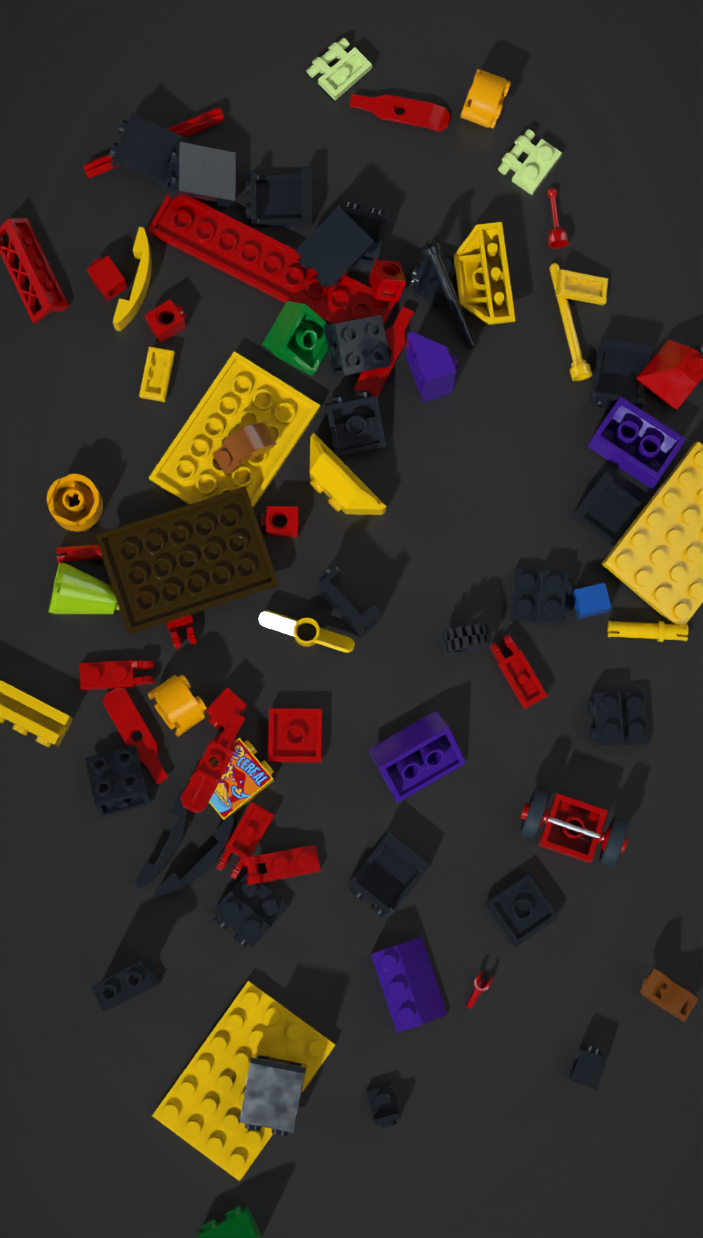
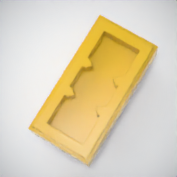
[556,269,608,305]
[139,347,175,402]

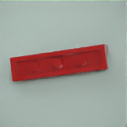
[0,218,69,323]

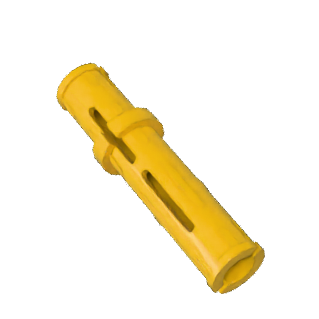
[607,620,688,642]

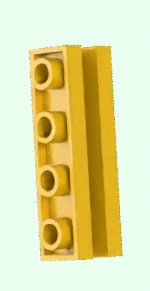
[0,680,73,748]

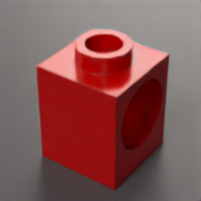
[87,256,128,301]
[369,259,406,302]
[144,299,187,343]
[261,506,299,537]
[206,687,248,730]

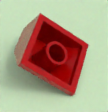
[636,340,703,411]

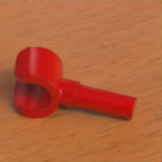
[466,970,493,1009]

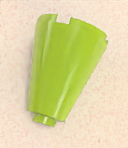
[48,563,120,614]

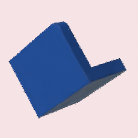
[572,583,611,619]

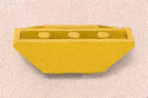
[453,222,515,325]
[310,433,387,515]

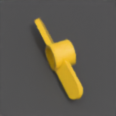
[259,610,355,653]

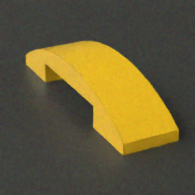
[113,227,152,331]

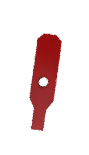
[349,94,450,132]
[354,306,414,398]
[103,688,168,784]
[180,712,245,813]

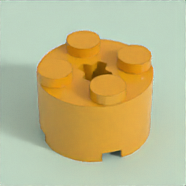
[460,69,511,129]
[47,474,103,531]
[148,675,207,737]

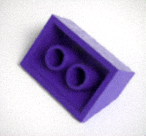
[406,332,459,403]
[588,396,686,489]
[368,710,466,803]
[371,937,447,1033]

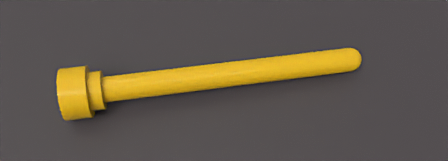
[549,263,592,381]

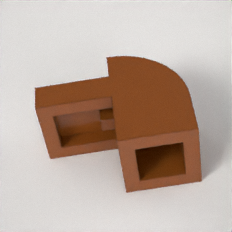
[213,422,277,476]
[640,969,698,1022]

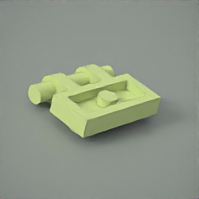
[306,38,372,101]
[498,129,562,195]

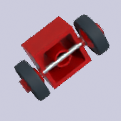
[520,790,628,866]

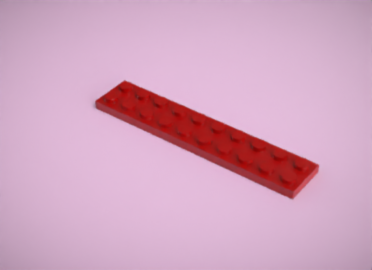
[147,192,396,325]

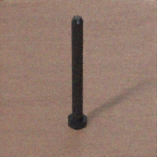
[421,241,476,348]

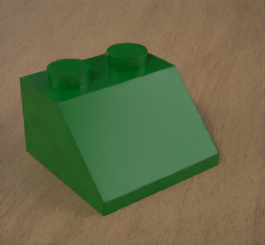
[262,301,329,376]
[197,1206,262,1238]

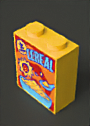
[190,738,274,821]

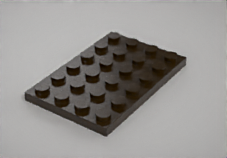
[95,486,279,636]

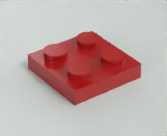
[268,709,322,763]

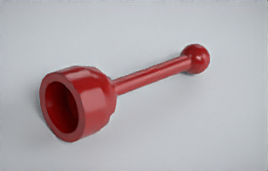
[547,188,569,249]

